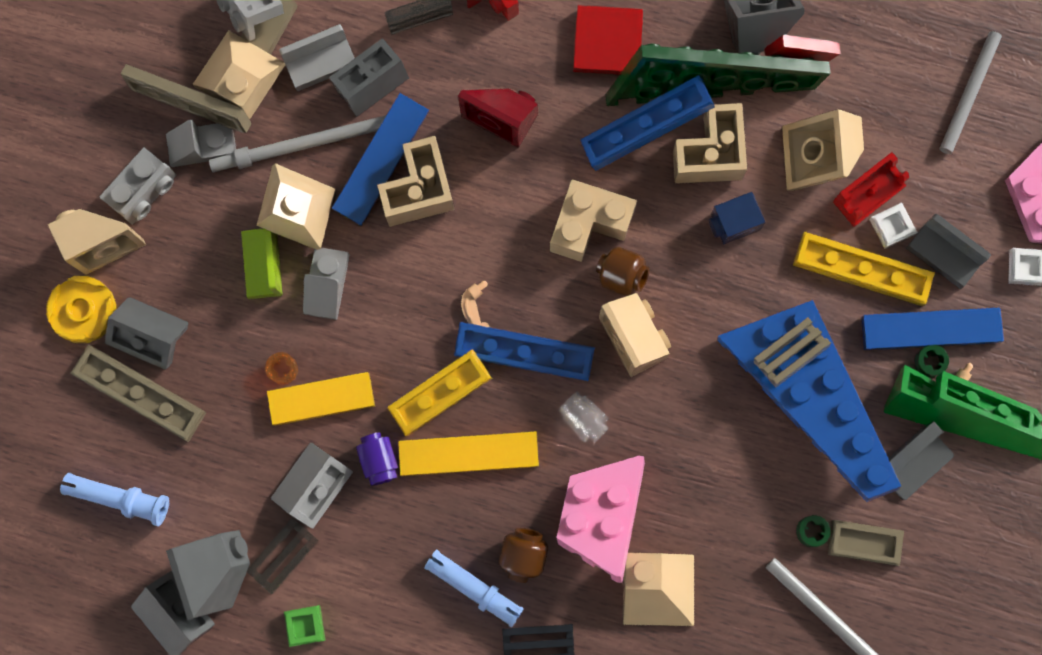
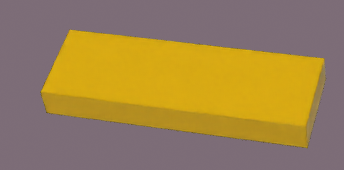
[387,350,492,436]
[267,372,375,426]

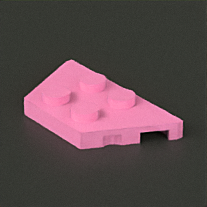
[1005,143,1042,244]
[556,456,645,583]

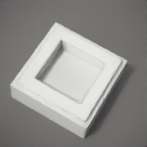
[869,203,918,249]
[1009,248,1042,286]

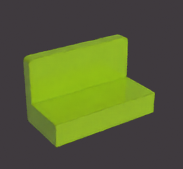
[241,228,283,299]

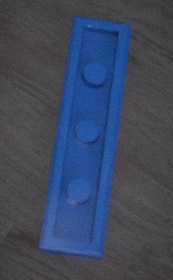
[580,75,715,171]
[332,93,429,226]
[861,308,1004,351]
[454,322,595,381]

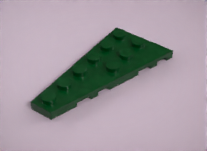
[605,44,831,106]

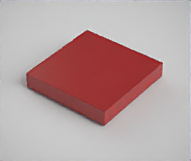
[573,5,643,75]

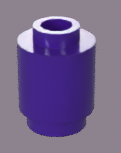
[356,432,399,486]

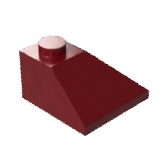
[458,88,538,148]

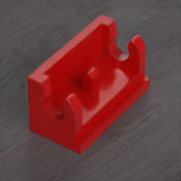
[833,152,909,227]

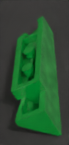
[884,365,1042,460]

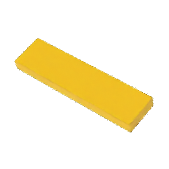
[793,232,935,306]
[399,431,539,476]

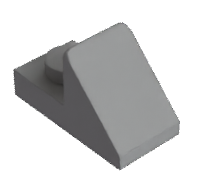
[166,120,236,167]
[303,248,350,320]

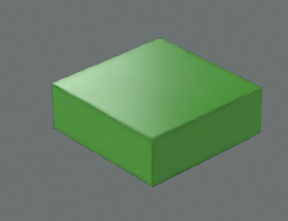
[284,605,325,647]

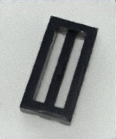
[502,624,575,655]

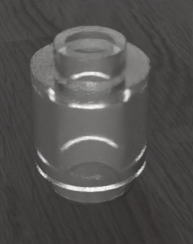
[558,391,609,443]

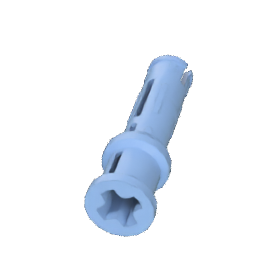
[60,473,169,527]

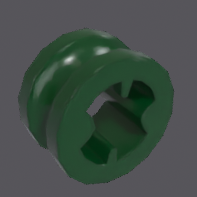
[914,345,949,378]
[796,515,831,547]

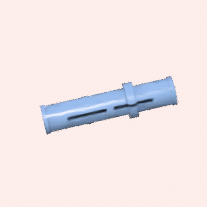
[424,550,524,628]

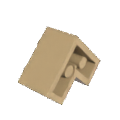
[673,103,747,184]
[377,136,455,227]
[550,179,637,262]

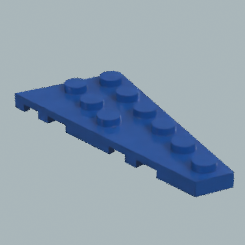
[717,300,901,502]

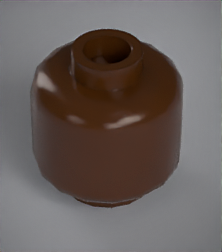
[596,247,650,296]
[499,528,548,583]

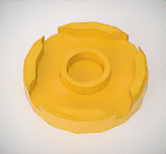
[46,276,116,343]

